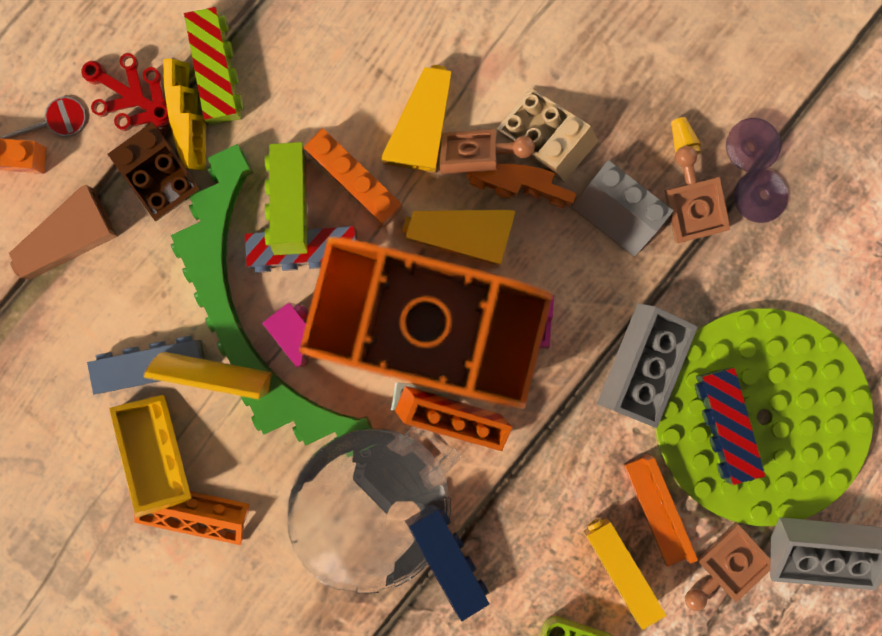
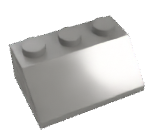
[571,160,673,257]

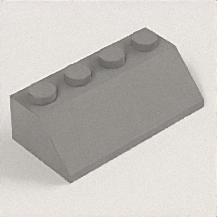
[597,303,698,428]
[770,517,882,590]

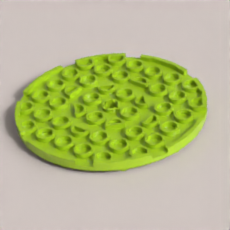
[655,308,873,526]

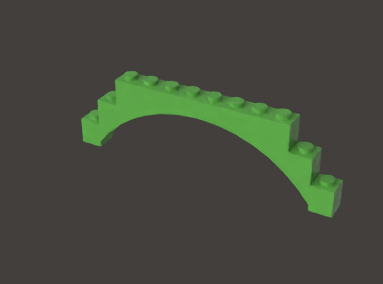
[171,144,375,457]

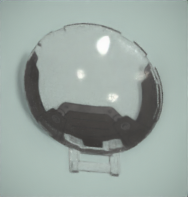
[287,426,462,594]

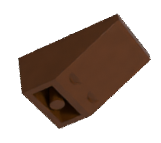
[108,122,201,221]

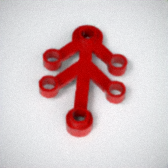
[81,53,170,131]

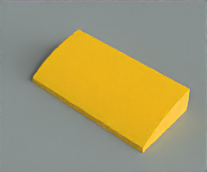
[144,352,272,399]
[109,395,191,518]

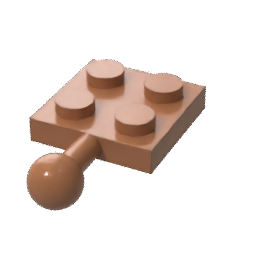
[440,129,535,174]
[664,146,730,243]
[685,523,771,611]

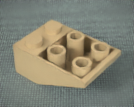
[497,88,598,182]

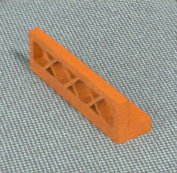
[623,454,698,566]
[134,491,249,545]

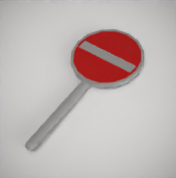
[0,96,86,139]

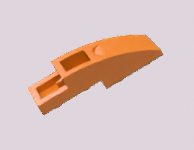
[466,164,577,209]

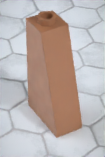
[9,185,118,279]

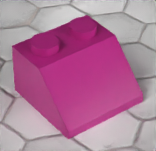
[262,302,309,368]

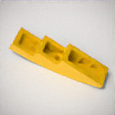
[163,58,206,171]

